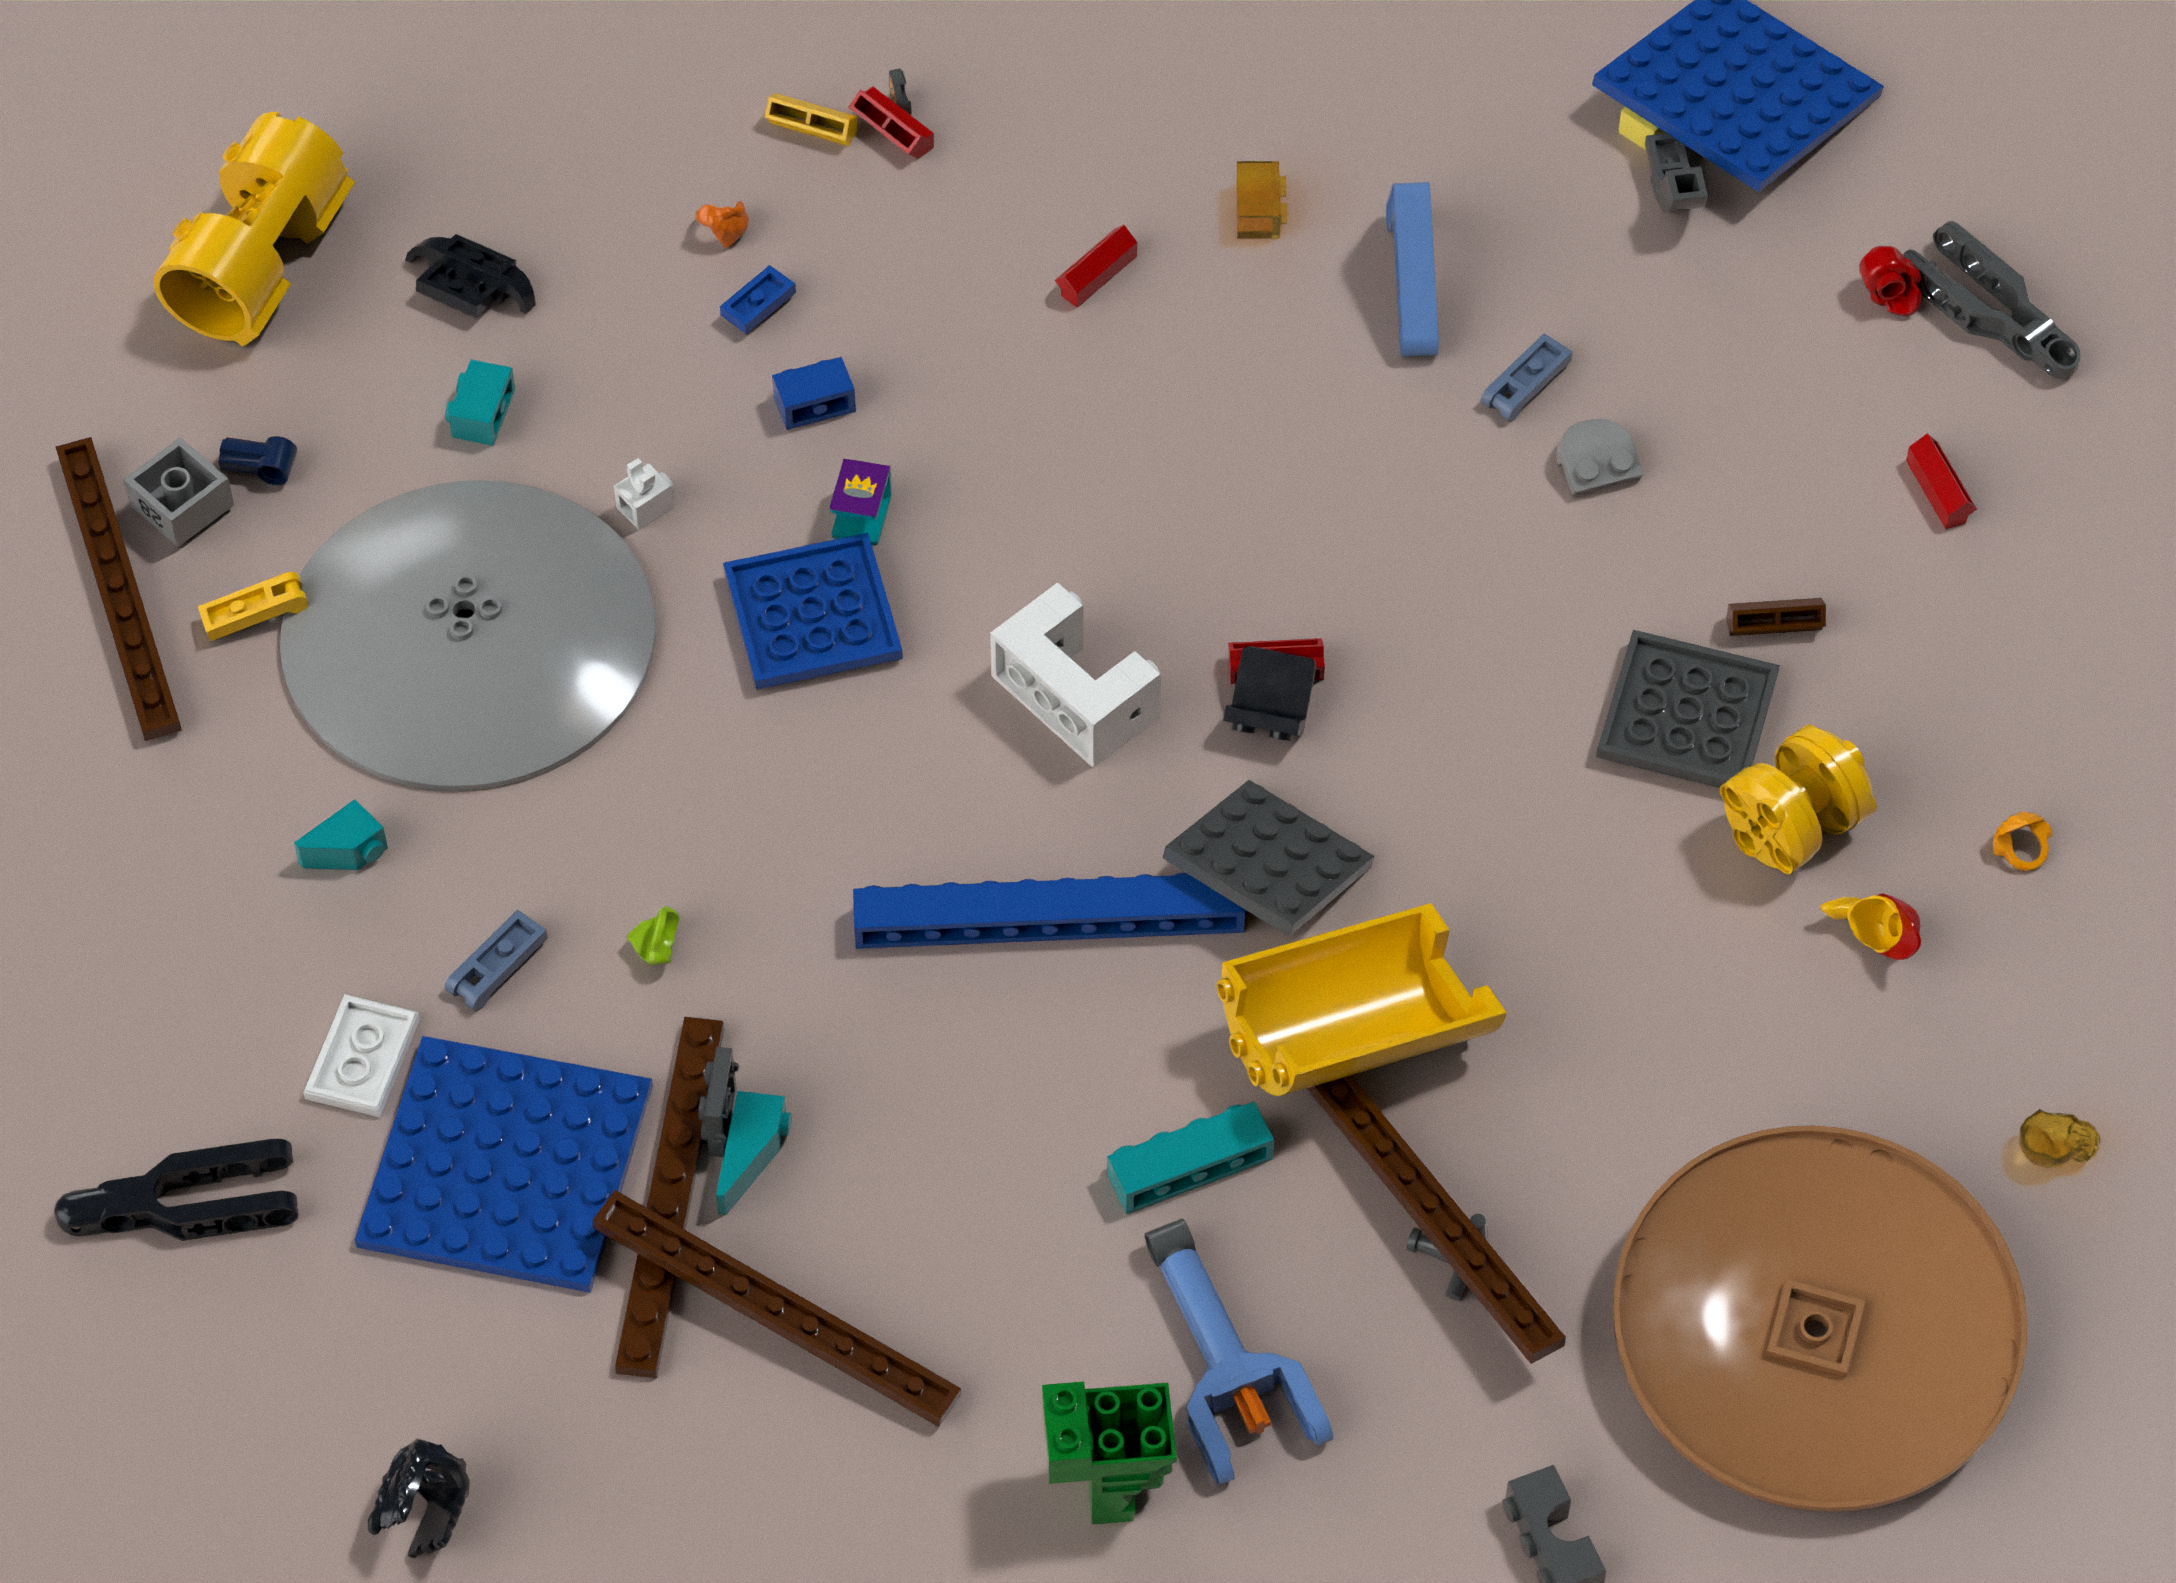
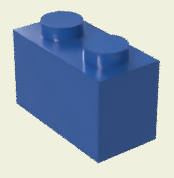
[772,357,856,430]

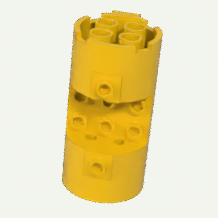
[153,112,355,347]

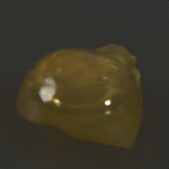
[2019,1109,2101,1168]

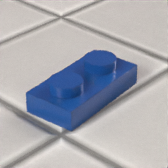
[720,265,796,334]

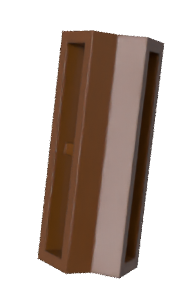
[1726,598,1826,636]

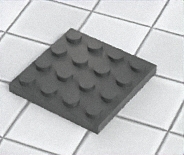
[1596,630,1780,788]
[1162,780,1374,937]

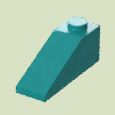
[716,1091,792,1215]

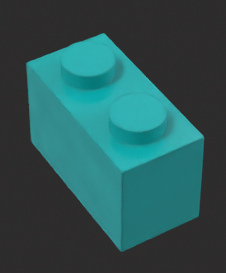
[445,359,516,446]

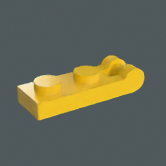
[198,572,308,641]

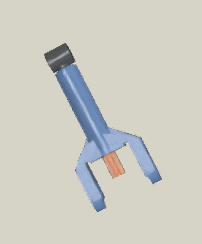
[1144,1218,1333,1485]

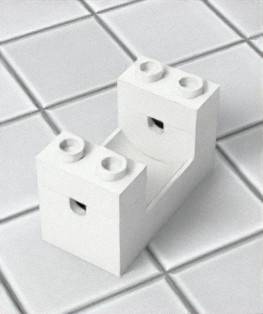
[990,583,1161,768]

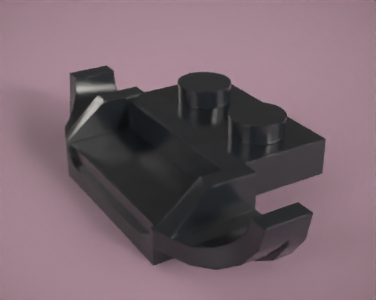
[405,234,536,318]

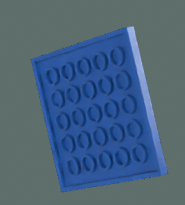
[1592,0,1884,192]
[355,1036,653,1293]

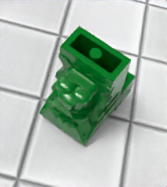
[1042,1381,1177,1525]

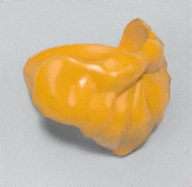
[1992,812,2053,871]

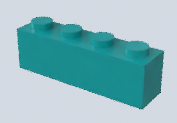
[1107,1101,1274,1214]

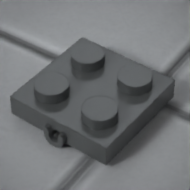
[699,1047,739,1157]

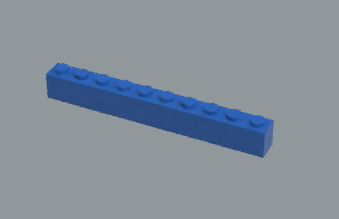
[853,873,1245,949]

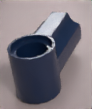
[218,436,297,485]

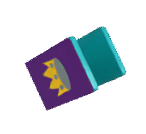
[830,458,892,546]

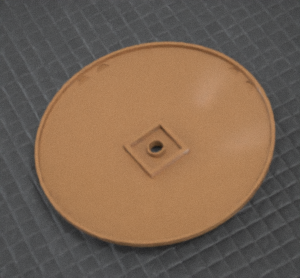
[1613,1125,2027,1512]

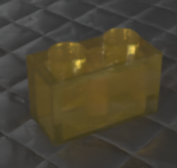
[1236,161,1287,239]

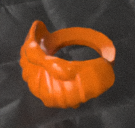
[695,201,749,248]

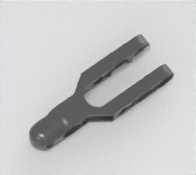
[1903,221,2081,378]

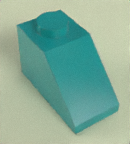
[294,799,388,870]

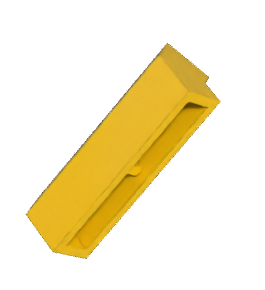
[764,93,858,146]

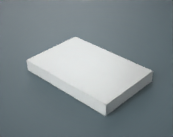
[303,994,420,1118]

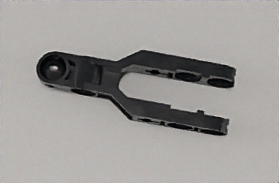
[54,1138,299,1241]

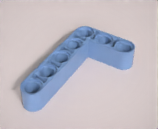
[1386,182,1439,357]

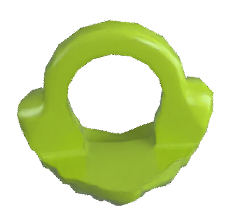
[627,906,680,966]

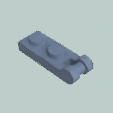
[1480,333,1572,422]
[445,909,548,1011]

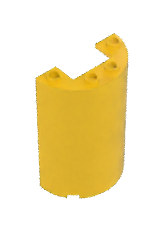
[1216,903,1507,1096]

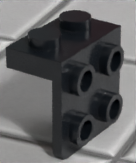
[1223,646,1316,741]

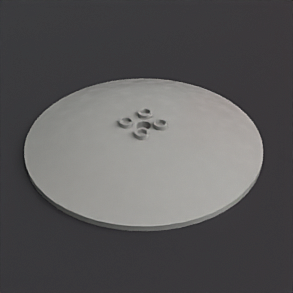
[280,480,655,791]

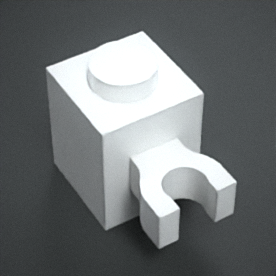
[614,458,674,530]

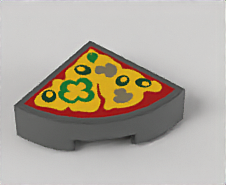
[889,68,912,115]

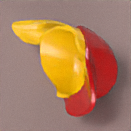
[1820,893,1921,960]

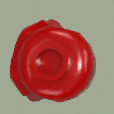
[1859,246,1921,316]

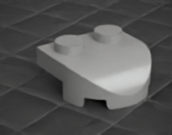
[1556,419,1644,496]

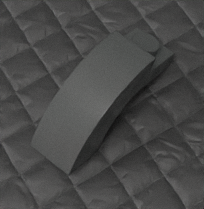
[1645,133,1708,212]

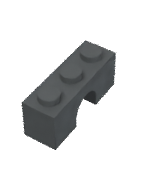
[1502,1465,1606,1583]

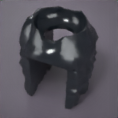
[368,1438,470,1558]

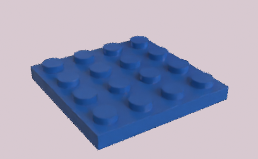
[723,533,903,690]

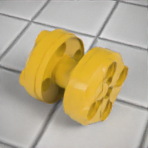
[1720,724,1877,874]

